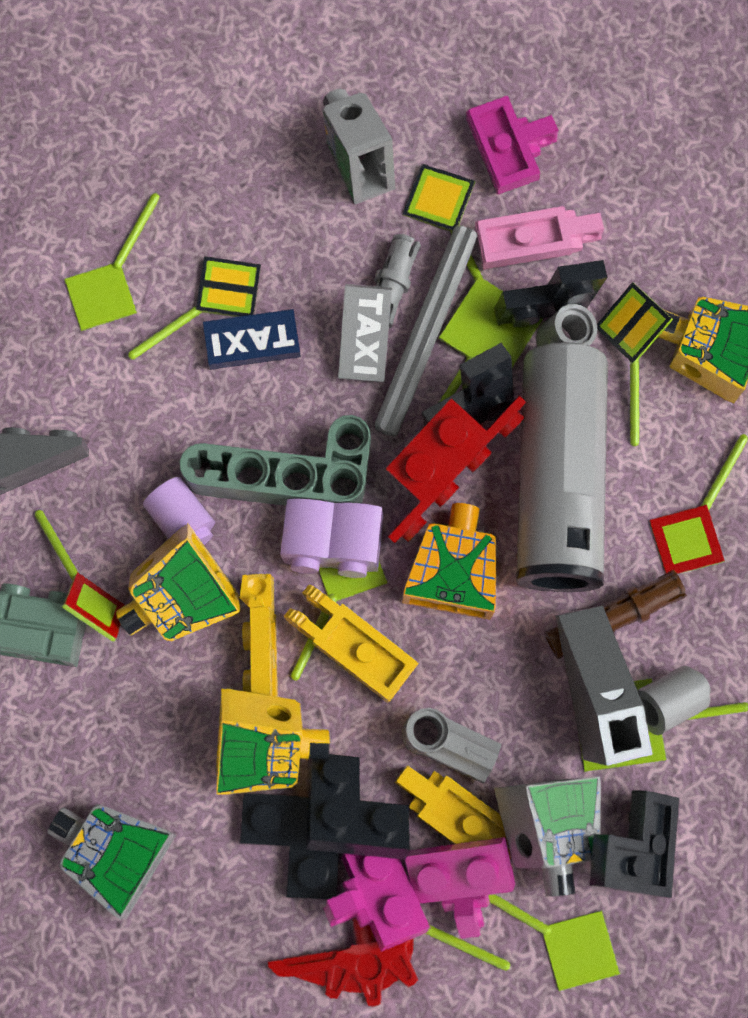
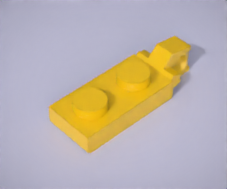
[239,574,278,697]
[395,765,511,859]

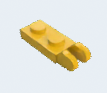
[284,584,419,703]

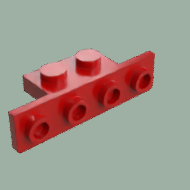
[386,396,526,543]

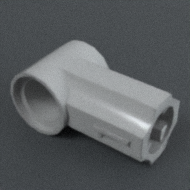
[401,708,502,784]

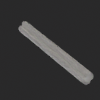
[375,225,477,437]

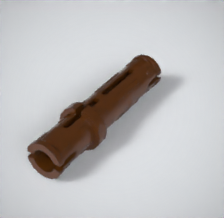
[544,570,687,660]

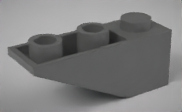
[0,427,89,495]
[556,606,653,766]

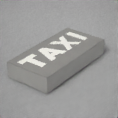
[338,284,392,382]

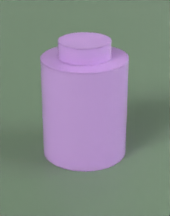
[143,477,215,545]

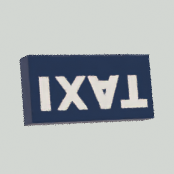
[203,309,301,370]

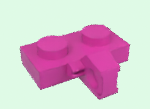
[466,95,559,195]
[405,837,515,939]
[323,854,430,951]

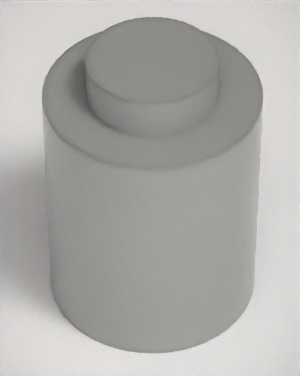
[637,666,710,735]

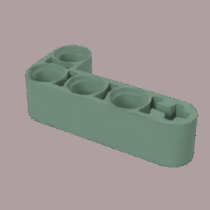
[180,415,371,506]

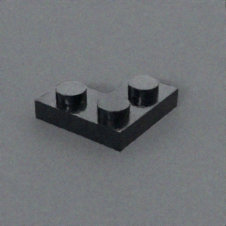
[494,260,608,328]
[422,343,514,427]
[306,754,410,859]
[589,790,679,898]
[240,793,339,900]

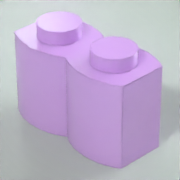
[280,499,384,578]

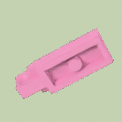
[474,206,604,270]

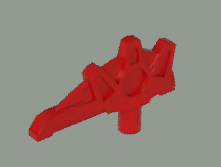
[268,918,418,1007]

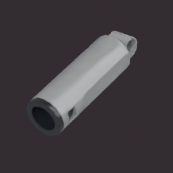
[516,304,608,592]

